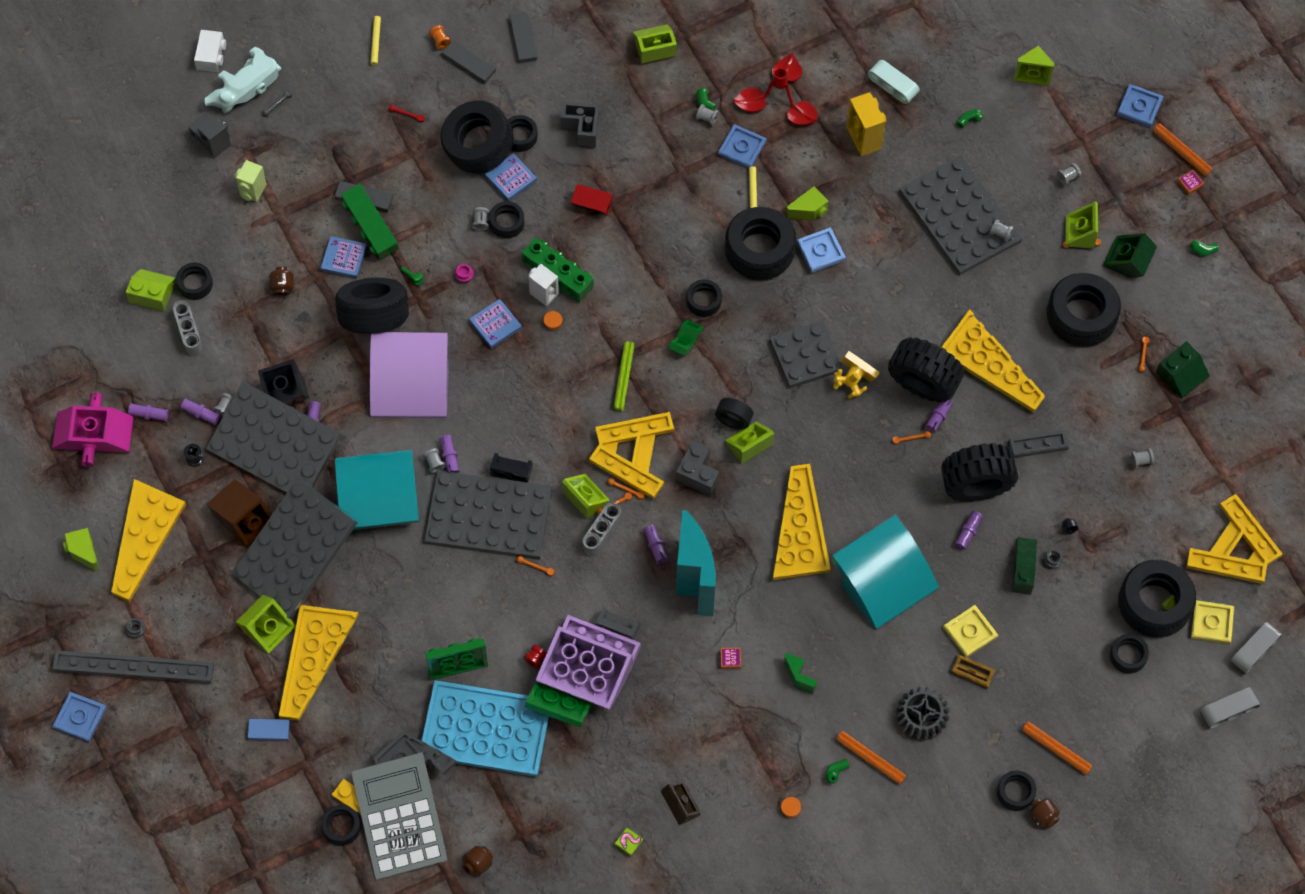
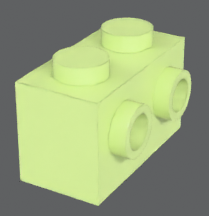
[235,160,267,202]

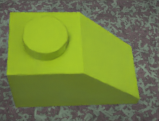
[785,187,829,220]
[63,528,99,571]

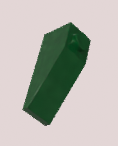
[1012,537,1037,595]

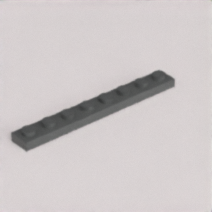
[53,650,214,684]

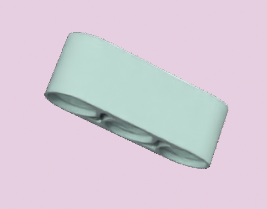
[868,60,920,104]

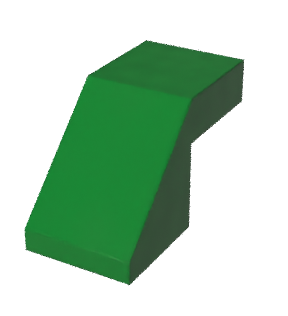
[668,319,704,356]
[784,652,817,694]

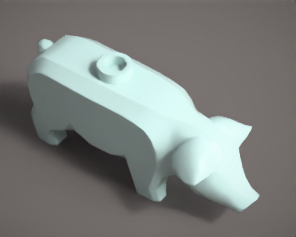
[205,47,281,114]

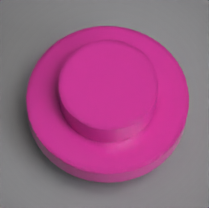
[455,264,474,283]

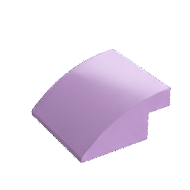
[370,332,449,418]
[536,615,641,710]

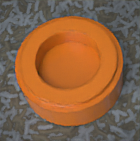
[544,311,562,331]
[781,797,801,818]

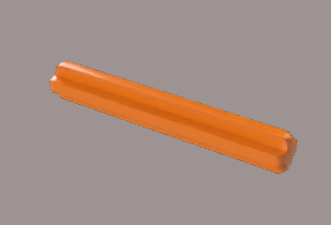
[1153,124,1212,176]
[1022,721,1092,775]
[836,731,906,784]

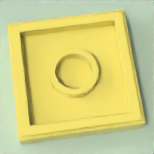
[1191,600,1234,645]
[943,605,998,657]

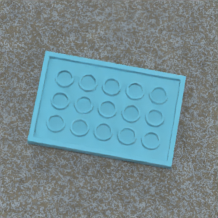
[422,680,549,777]

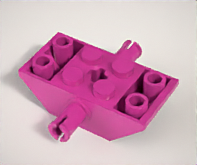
[52,392,134,467]

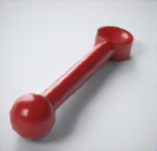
[389,105,425,123]

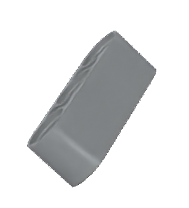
[173,301,202,356]
[583,503,621,556]
[1231,622,1282,674]
[1200,687,1260,729]

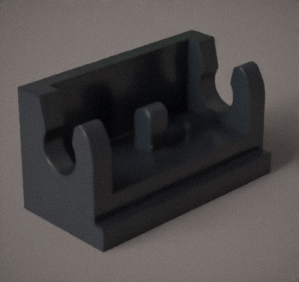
[490,453,533,483]

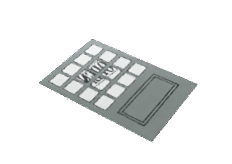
[351,752,448,880]

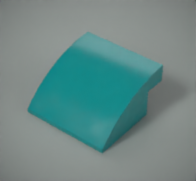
[335,450,419,530]
[676,510,716,616]
[832,514,939,630]

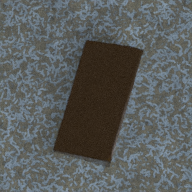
[661,780,701,825]

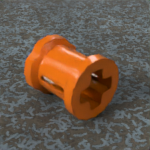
[429,25,451,49]

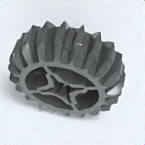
[896,687,950,740]

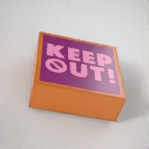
[1177,170,1204,195]
[721,648,741,669]

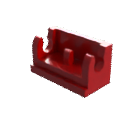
[571,184,613,215]

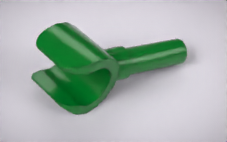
[400,267,424,286]

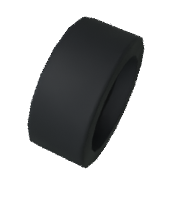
[508,115,538,152]
[489,201,524,238]
[176,262,213,300]
[686,279,722,317]
[715,398,754,429]
[1110,634,1149,674]
[997,770,1037,811]
[321,805,361,846]

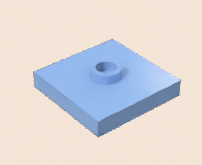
[796,227,846,273]

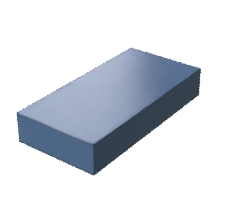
[248,719,290,741]

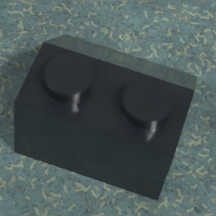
[258,359,309,405]

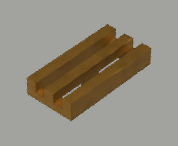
[951,654,995,689]

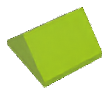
[1013,46,1054,86]
[1066,201,1098,248]
[725,422,774,464]
[562,474,610,519]

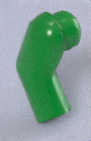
[696,88,717,111]
[956,109,983,128]
[1190,240,1219,257]
[825,759,849,783]

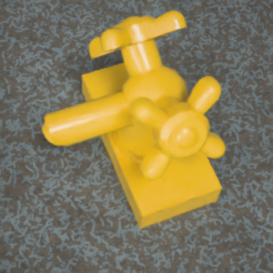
[833,351,880,399]

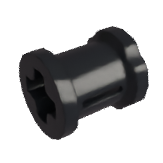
[184,443,204,467]

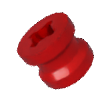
[523,644,547,669]

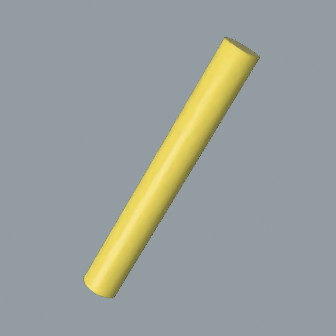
[370,16,381,66]
[749,166,757,208]

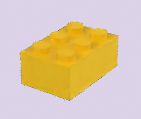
[846,92,887,157]

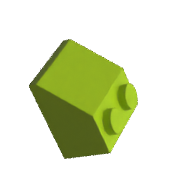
[126,269,176,312]
[236,595,296,654]

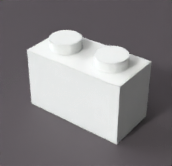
[194,30,226,72]
[528,264,559,306]

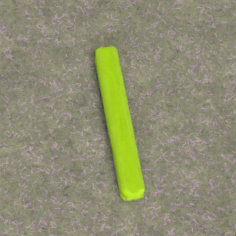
[614,341,634,411]

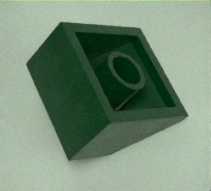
[1103,233,1157,277]
[1156,341,1210,398]

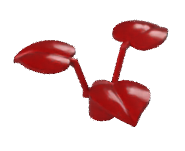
[733,53,818,126]

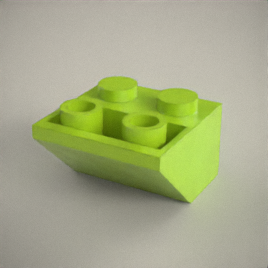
[633,24,677,64]

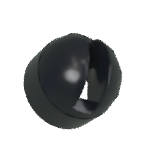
[1062,518,1079,535]

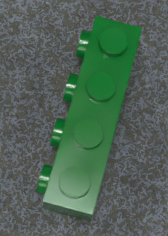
[341,184,399,260]
[521,237,594,303]

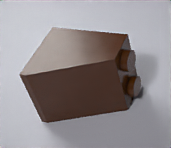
[207,479,271,548]

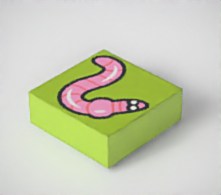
[615,828,643,856]

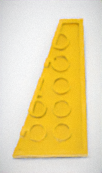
[941,309,1045,413]
[773,464,831,580]
[111,479,186,602]
[279,605,359,721]

